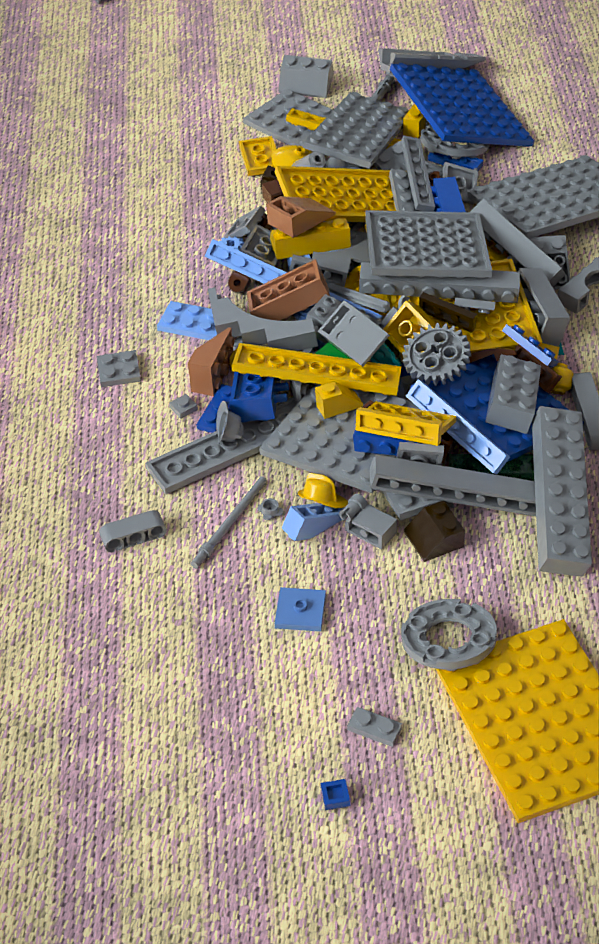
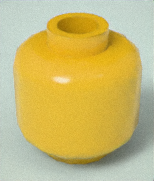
[551,363,574,395]

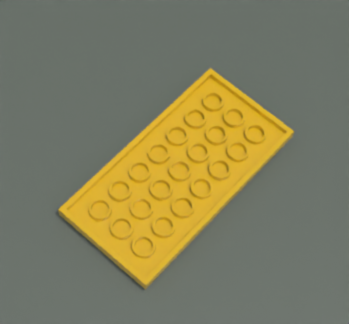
[275,166,396,222]

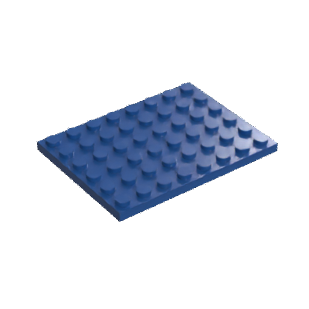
[389,63,534,147]

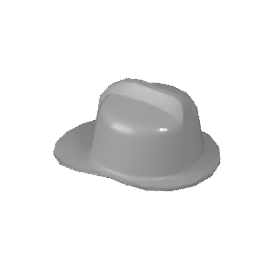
[216,401,244,444]

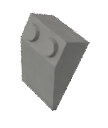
[240,224,280,267]

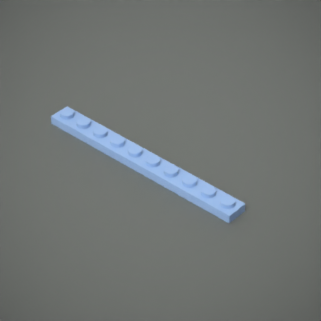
[205,239,383,319]

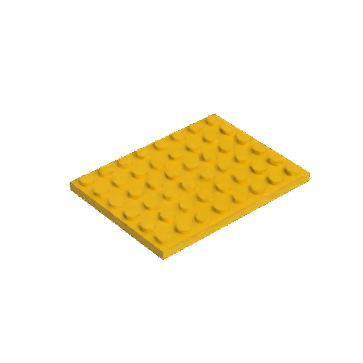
[435,619,599,823]

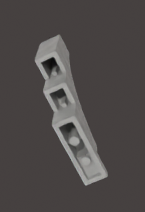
[289,238,370,286]
[208,287,320,351]

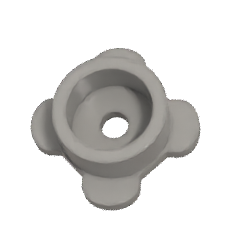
[257,498,283,520]

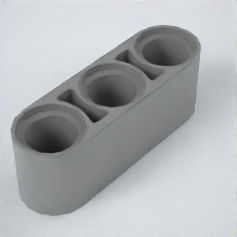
[99,510,167,553]

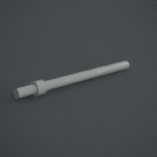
[190,476,267,569]

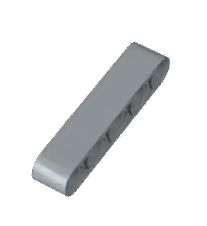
[570,372,599,450]

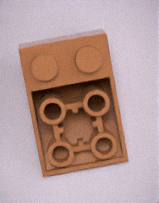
[266,196,336,238]
[188,327,235,396]

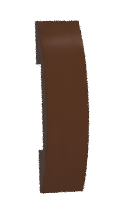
[469,347,518,363]

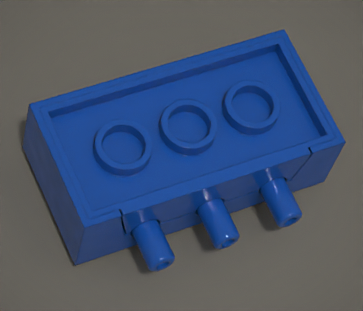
[229,372,289,423]

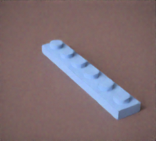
[406,379,510,474]

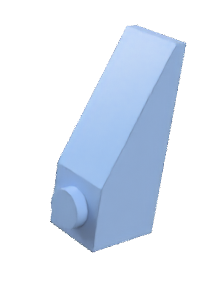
[282,503,345,541]

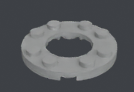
[420,125,489,159]
[401,599,497,671]

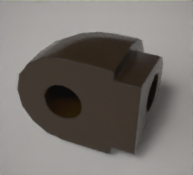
[260,165,277,187]

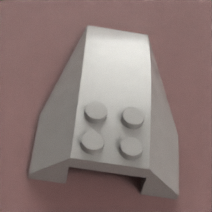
[378,48,486,76]

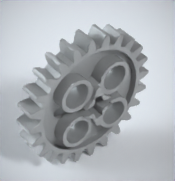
[402,323,471,386]

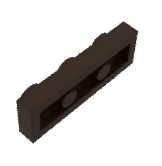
[419,292,477,333]

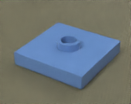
[275,587,326,632]

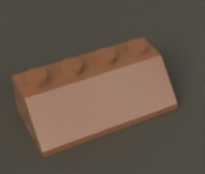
[247,259,330,321]

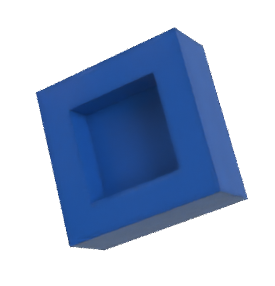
[320,779,350,810]

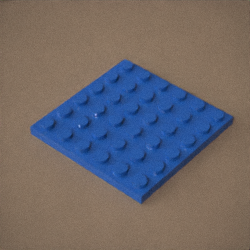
[410,354,584,462]

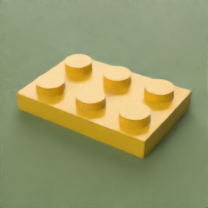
[239,136,276,176]

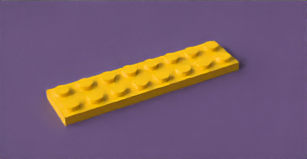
[232,343,401,395]

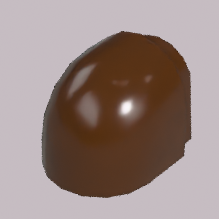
[228,271,252,294]

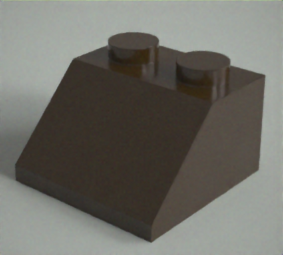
[404,500,465,562]

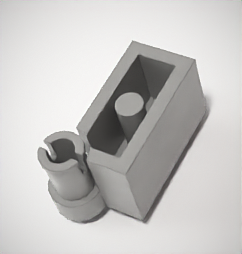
[339,494,397,550]

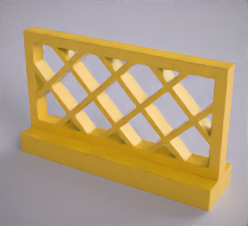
[355,401,457,446]

